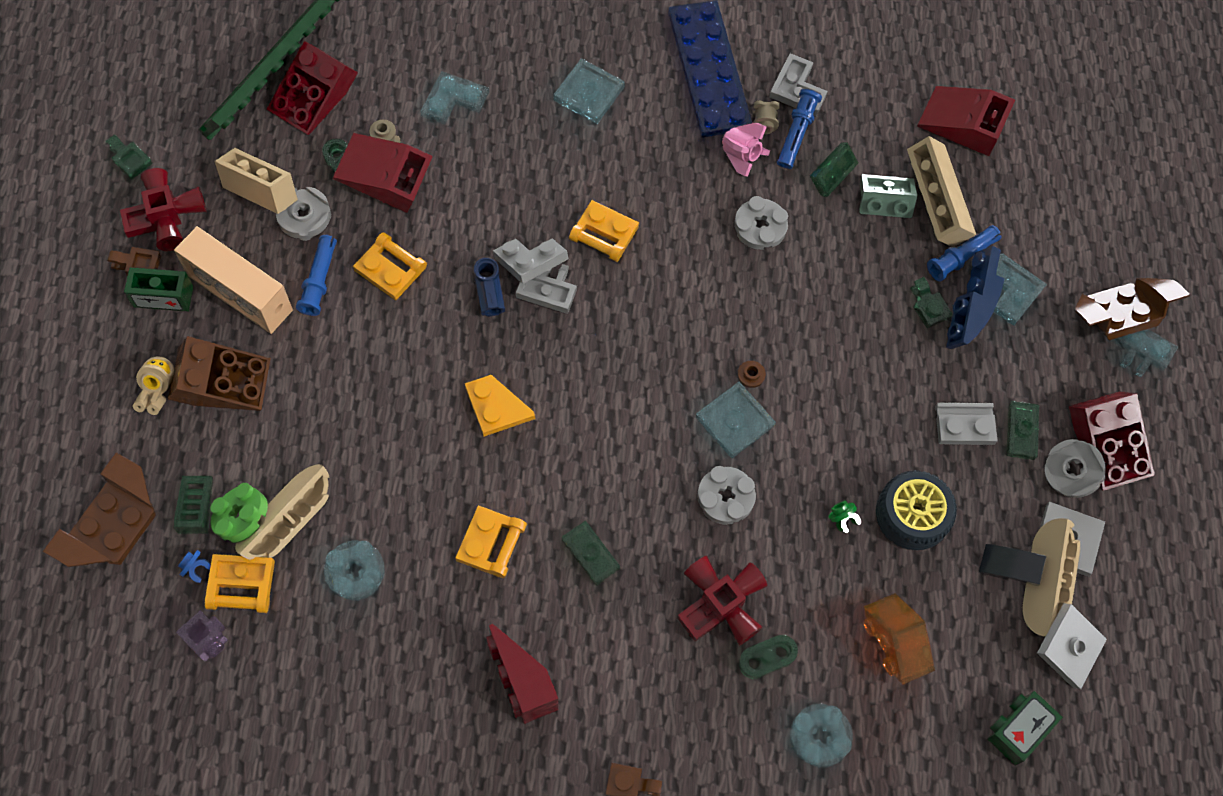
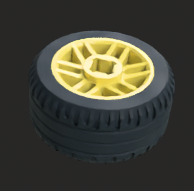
[876,470,957,551]

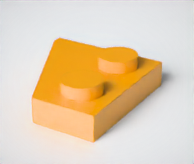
[465,375,535,436]

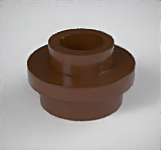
[737,361,766,388]

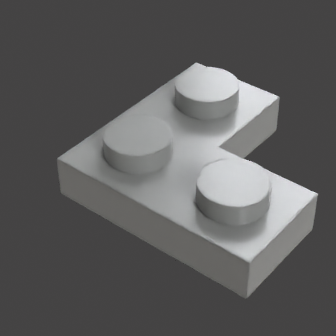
[769,53,828,116]
[493,238,569,284]

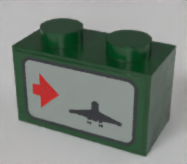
[124,267,194,312]
[987,691,1063,766]

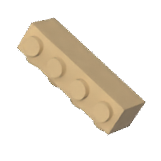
[907,136,976,247]

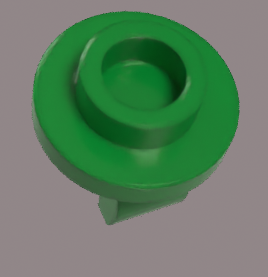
[829,501,861,533]

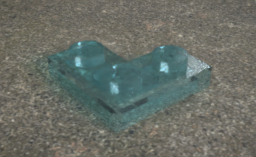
[420,71,489,125]
[994,253,1047,326]

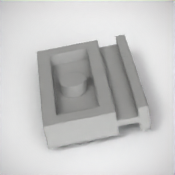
[935,403,997,445]

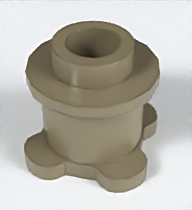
[752,100,779,134]
[369,120,401,143]

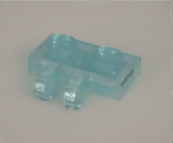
[1114,329,1178,377]

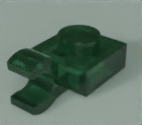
[106,135,152,180]
[910,277,953,329]

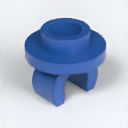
[178,550,211,583]

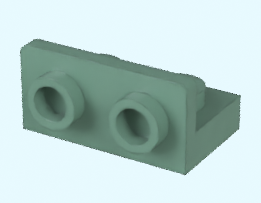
[859,174,917,218]

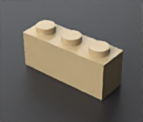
[215,148,298,214]

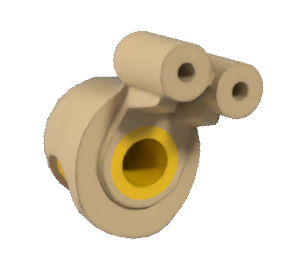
[133,356,174,415]

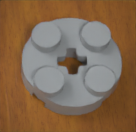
[276,187,331,241]
[734,196,788,249]
[1045,439,1105,498]
[697,466,756,525]

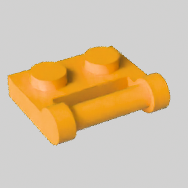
[569,200,639,262]
[353,232,427,301]
[455,505,527,578]
[205,554,275,613]

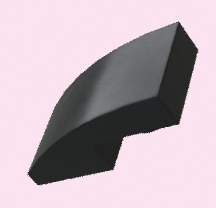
[979,544,1046,586]

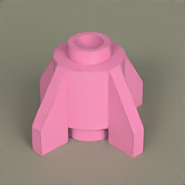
[722,123,770,176]

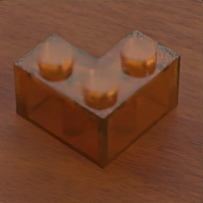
[863,593,935,684]

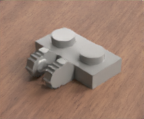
[516,264,577,314]

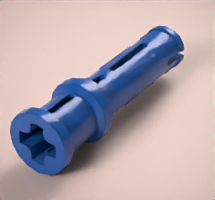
[777,89,822,169]
[927,225,1001,281]
[296,235,337,316]

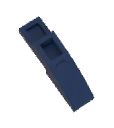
[946,246,1005,349]

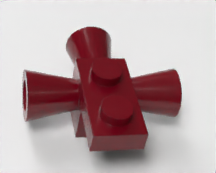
[120,168,207,251]
[677,556,767,646]

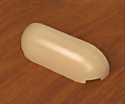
[235,465,329,560]
[1023,518,1080,636]

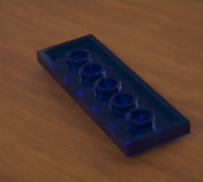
[668,0,752,138]

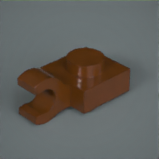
[107,247,161,276]
[606,763,662,796]

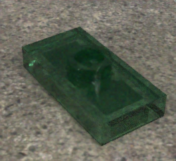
[810,142,859,197]
[1007,401,1039,460]
[562,520,620,586]

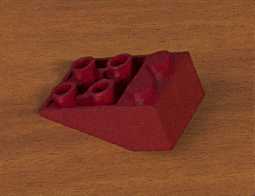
[267,41,358,135]
[917,86,1015,156]
[333,133,433,213]
[1069,391,1155,491]
[486,624,558,724]

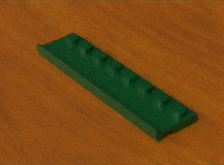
[198,0,339,140]

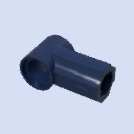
[474,258,505,317]

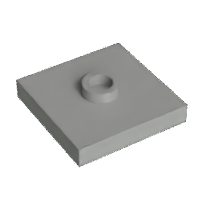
[1040,502,1105,577]
[1037,603,1107,689]

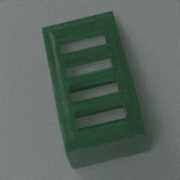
[173,476,213,534]

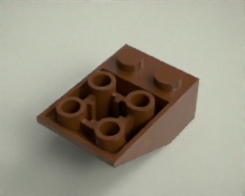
[168,336,271,411]

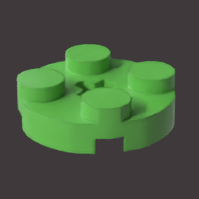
[210,483,268,543]

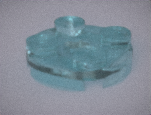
[324,540,385,601]
[790,704,853,768]

